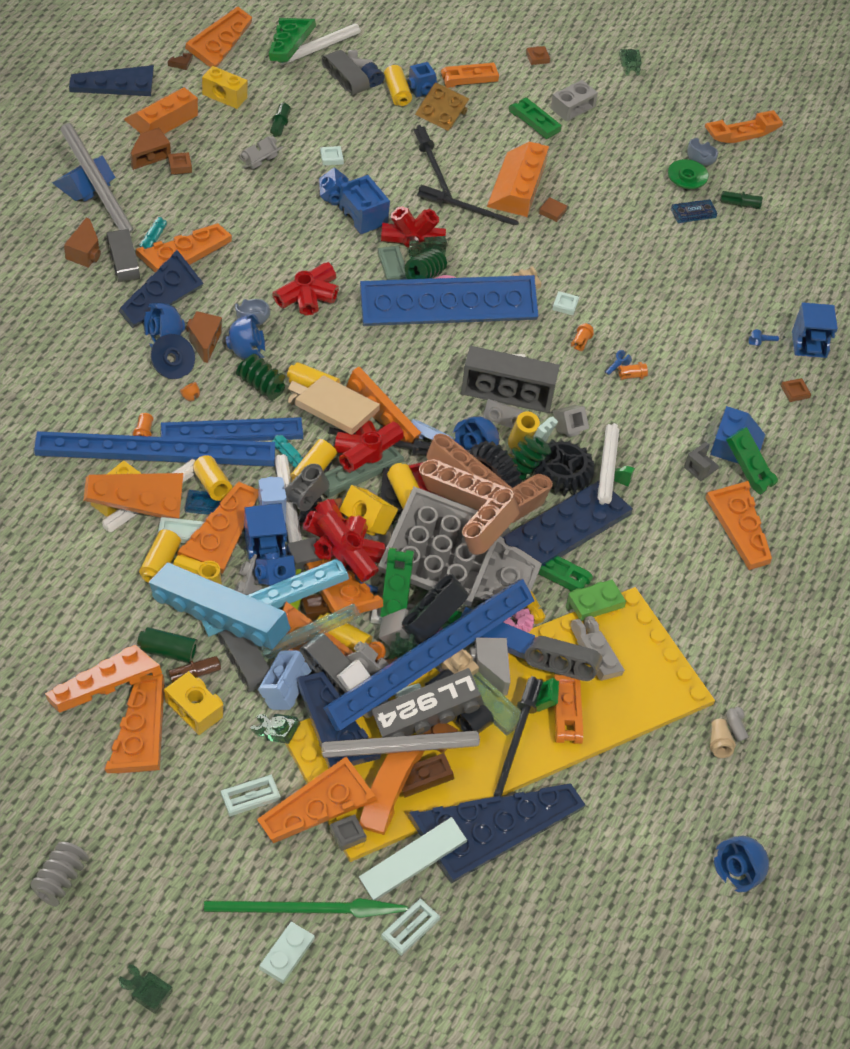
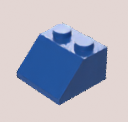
[52,155,116,201]
[710,406,765,464]

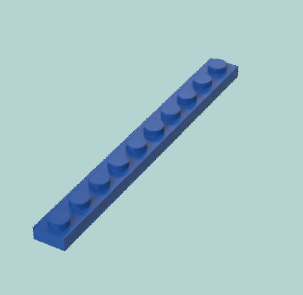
[34,431,275,466]
[323,579,534,731]

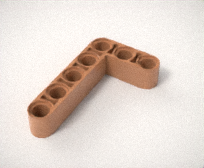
[426,434,553,523]
[419,459,520,555]

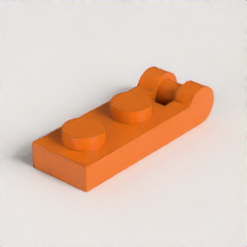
[441,63,499,88]
[554,675,583,744]

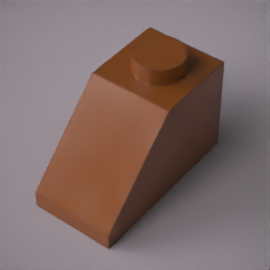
[130,128,171,170]
[64,217,101,268]
[186,311,222,363]

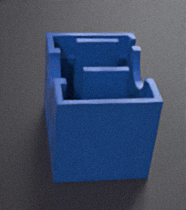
[339,175,390,234]
[792,302,838,358]
[244,503,287,562]

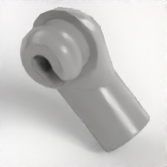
[348,50,373,69]
[726,707,749,742]

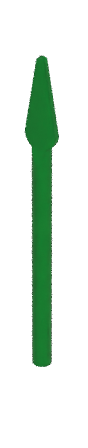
[204,898,409,918]

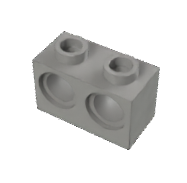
[550,80,598,122]

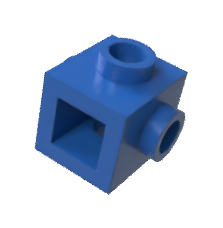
[407,62,437,97]
[319,167,349,205]
[255,551,296,587]

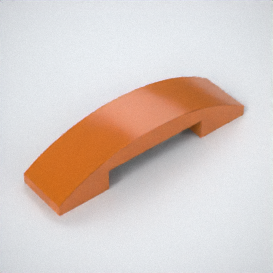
[705,110,783,143]
[359,751,424,835]

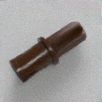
[168,656,221,683]

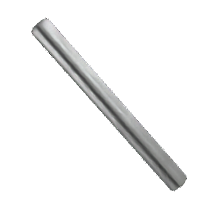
[60,123,133,233]
[321,731,480,758]

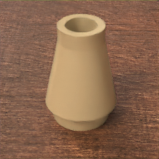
[710,719,736,758]

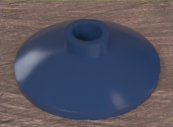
[151,334,195,379]

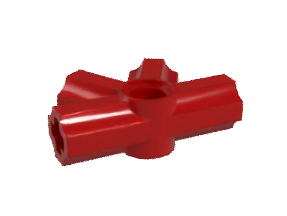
[381,206,446,249]
[272,262,339,316]
[335,420,404,473]
[303,499,353,571]
[317,510,386,583]

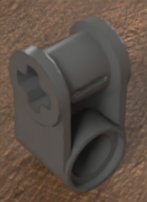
[285,463,329,511]

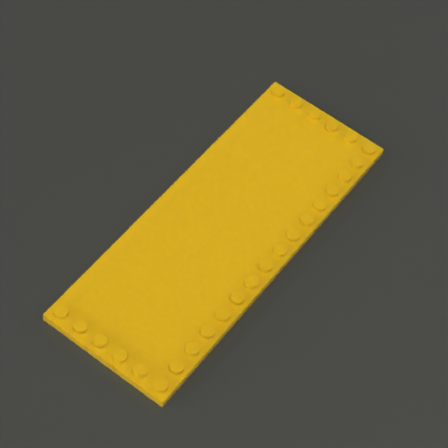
[280,587,715,862]

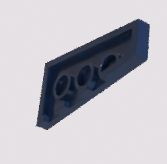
[119,250,204,329]
[297,672,381,769]

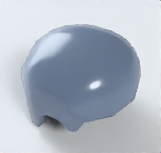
[687,138,719,166]
[235,299,270,326]

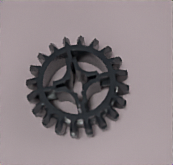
[532,438,595,496]
[468,441,522,488]

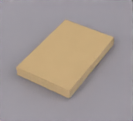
[295,375,380,435]

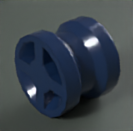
[361,62,385,88]

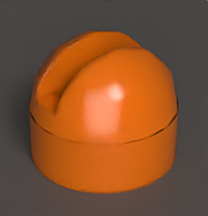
[179,382,200,401]

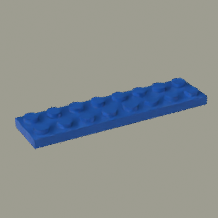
[360,275,538,326]

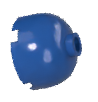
[144,303,185,348]
[226,314,265,360]
[453,416,500,451]
[714,835,769,892]

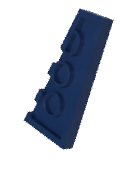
[69,65,154,96]

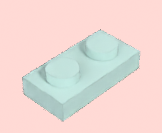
[259,922,315,984]

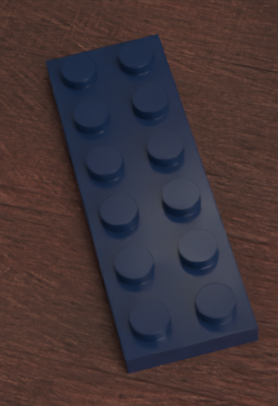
[502,481,633,566]

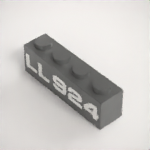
[371,668,484,738]

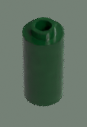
[137,627,198,664]

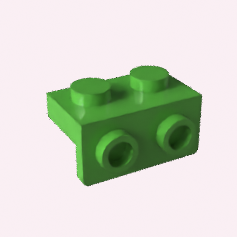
[566,579,626,621]

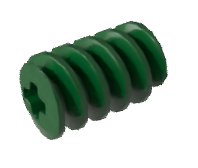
[404,249,447,279]
[236,353,285,401]
[508,435,551,480]

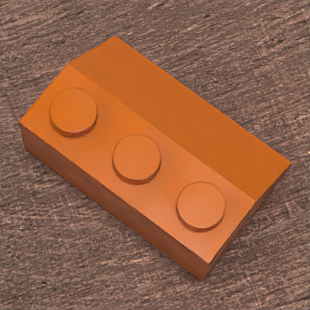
[124,87,198,134]

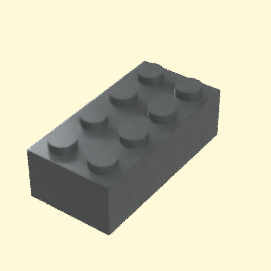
[461,345,560,413]

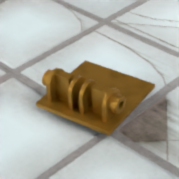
[415,82,469,131]

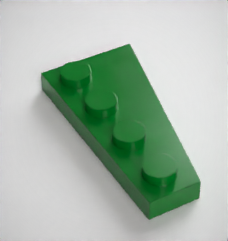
[269,18,316,63]

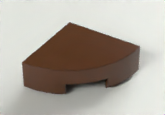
[168,53,193,70]

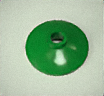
[668,159,709,189]

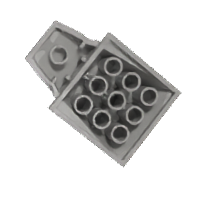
[378,487,542,607]

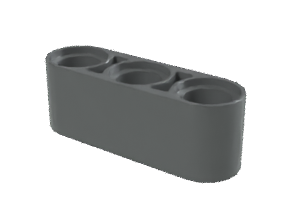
[322,50,370,96]
[106,229,140,282]
[218,630,270,693]
[300,633,351,696]
[525,636,603,681]

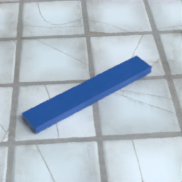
[161,417,303,441]

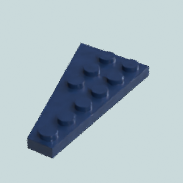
[408,783,585,884]

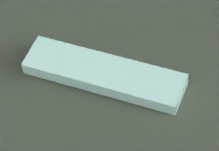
[359,817,467,901]

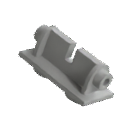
[240,136,283,169]
[483,399,525,428]
[234,554,263,595]
[346,641,389,676]

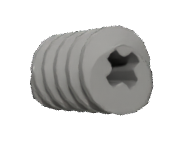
[31,842,89,907]

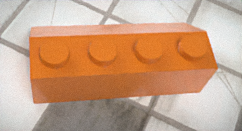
[487,141,549,217]

